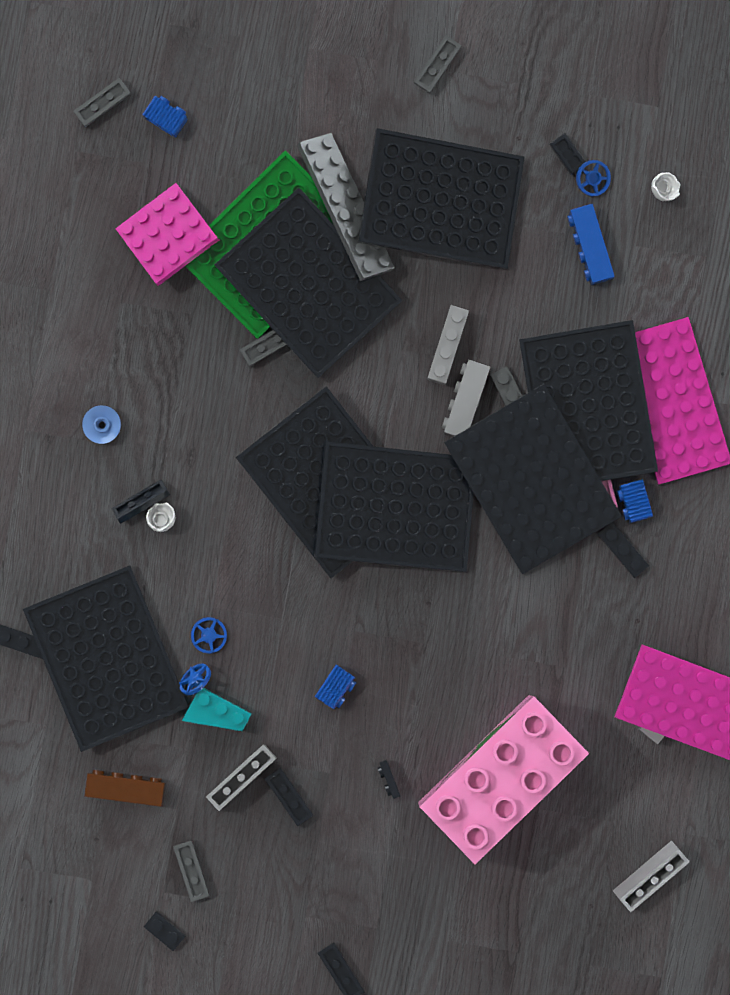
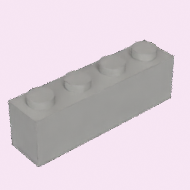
[427,305,469,385]
[442,360,490,437]
[206,744,277,811]
[613,841,689,912]

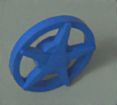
[576,160,611,196]
[191,617,227,653]
[179,664,211,695]

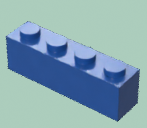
[567,204,615,285]

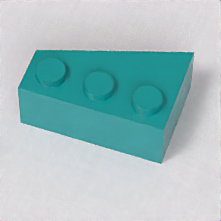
[182,688,252,731]

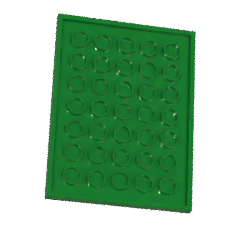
[185,150,334,339]

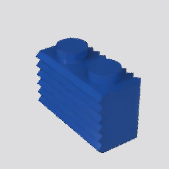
[142,96,188,138]
[617,479,653,523]
[315,665,356,709]

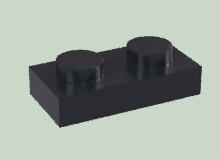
[377,759,401,799]
[144,911,186,951]

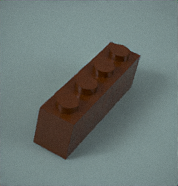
[84,770,166,806]

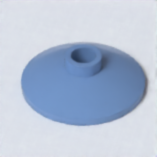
[82,405,121,444]

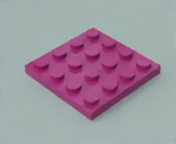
[115,183,219,286]

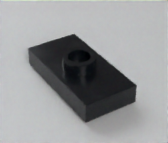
[549,133,586,175]

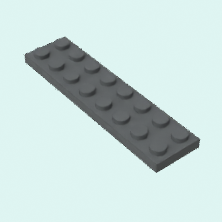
[297,133,395,281]

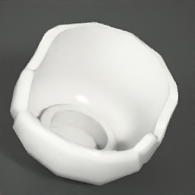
[651,172,681,201]
[146,503,176,532]

